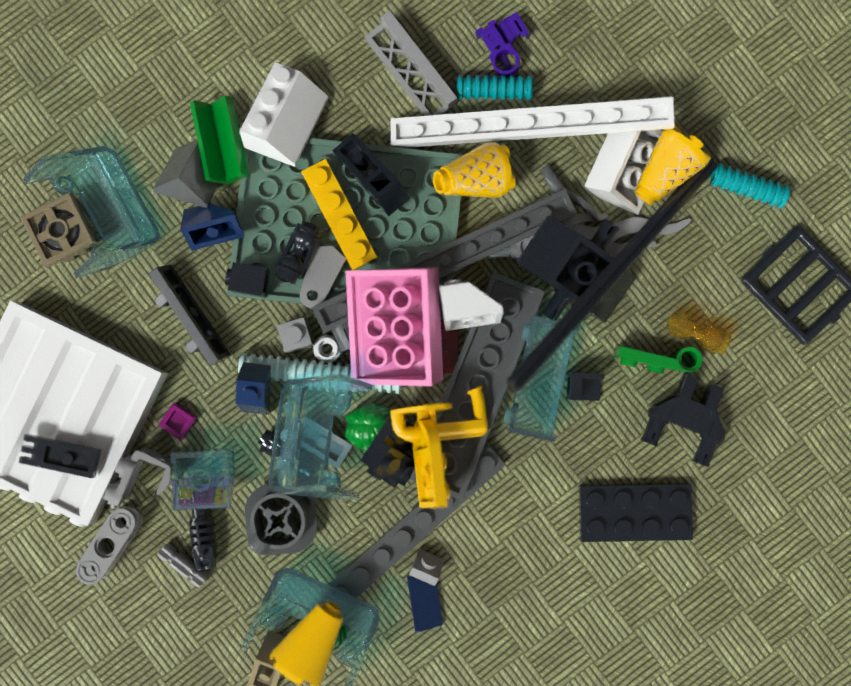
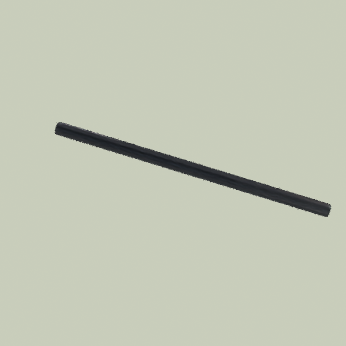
[506,157,717,392]

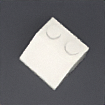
[440,280,503,331]

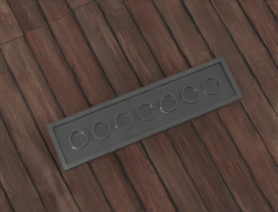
[410,272,545,501]

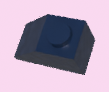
[180,203,245,251]
[236,362,271,415]

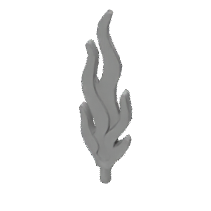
[488,213,691,259]

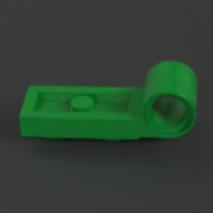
[613,346,703,374]

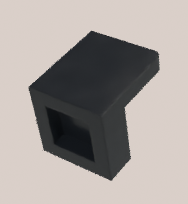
[566,372,604,401]

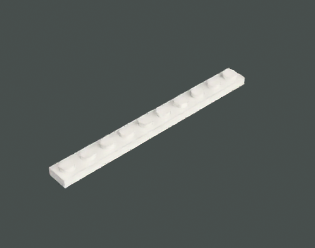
[391,97,674,148]

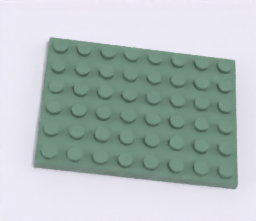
[227,138,462,319]

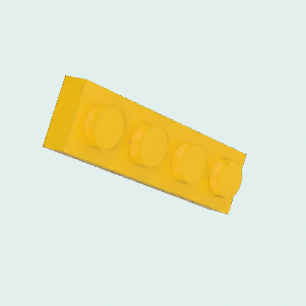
[301,159,378,270]

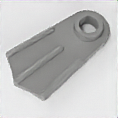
[300,245,346,309]

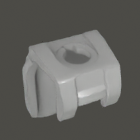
[103,447,176,509]

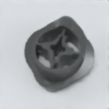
[245,482,317,556]

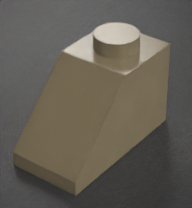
[247,630,286,686]

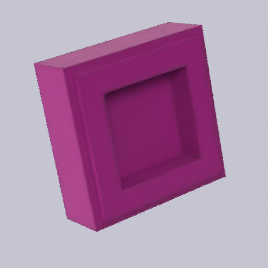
[158,402,198,441]

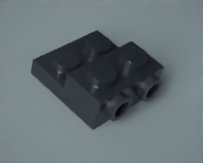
[360,415,415,488]

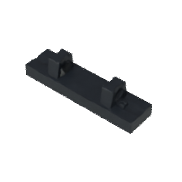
[149,265,231,366]

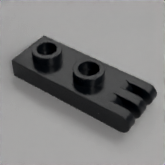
[19,434,102,479]

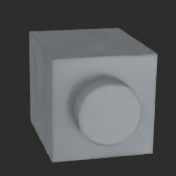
[277,317,315,353]

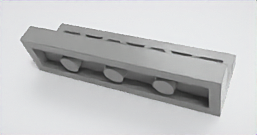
[364,10,457,116]

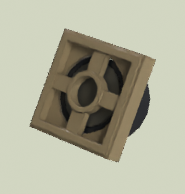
[20,192,98,268]

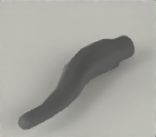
[540,164,599,221]

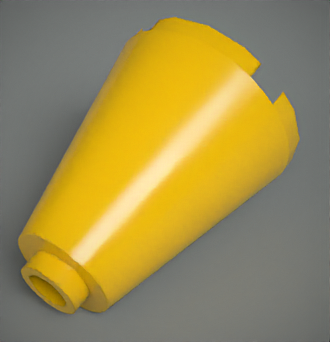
[269,601,343,686]

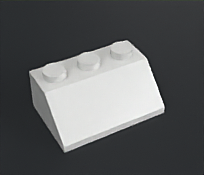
[240,62,328,167]
[584,129,662,215]

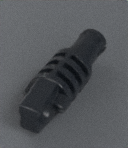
[188,491,217,570]

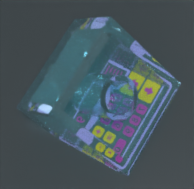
[170,448,235,510]

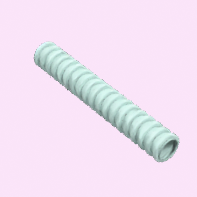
[238,353,402,394]

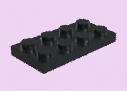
[579,483,693,542]

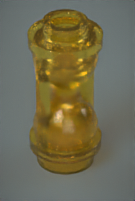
[666,310,731,354]

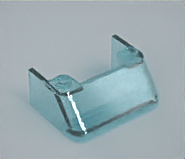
[23,146,160,278]
[503,316,580,442]
[268,374,373,499]
[242,568,380,686]

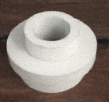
[313,335,341,363]

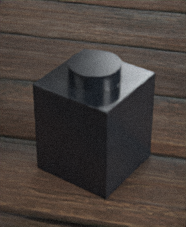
[225,262,270,298]

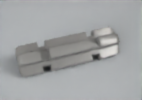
[158,544,208,587]

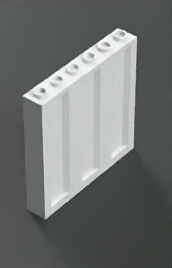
[0,301,168,527]

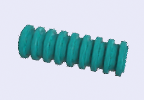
[456,75,533,101]
[710,163,791,209]

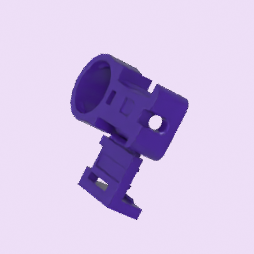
[475,12,530,78]

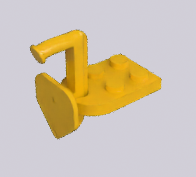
[391,386,488,508]

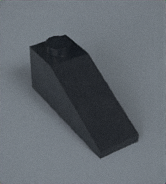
[332,133,410,217]

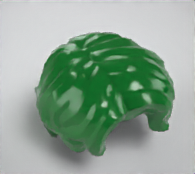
[345,403,391,452]

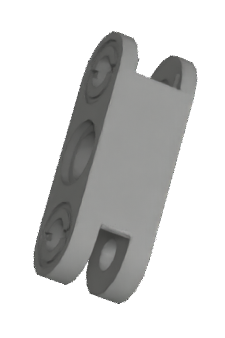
[76,505,143,585]

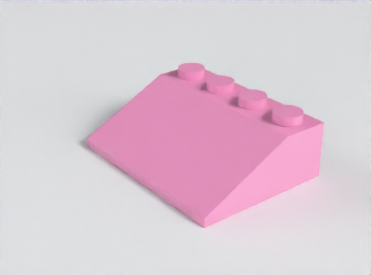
[346,267,443,386]

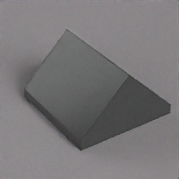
[153,140,219,208]

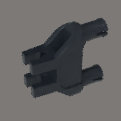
[640,374,725,467]

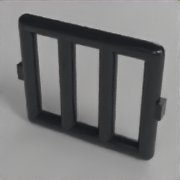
[741,225,851,345]

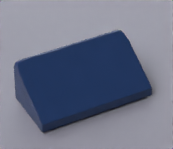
[407,573,443,632]

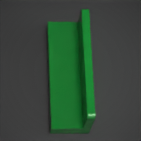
[190,95,249,185]

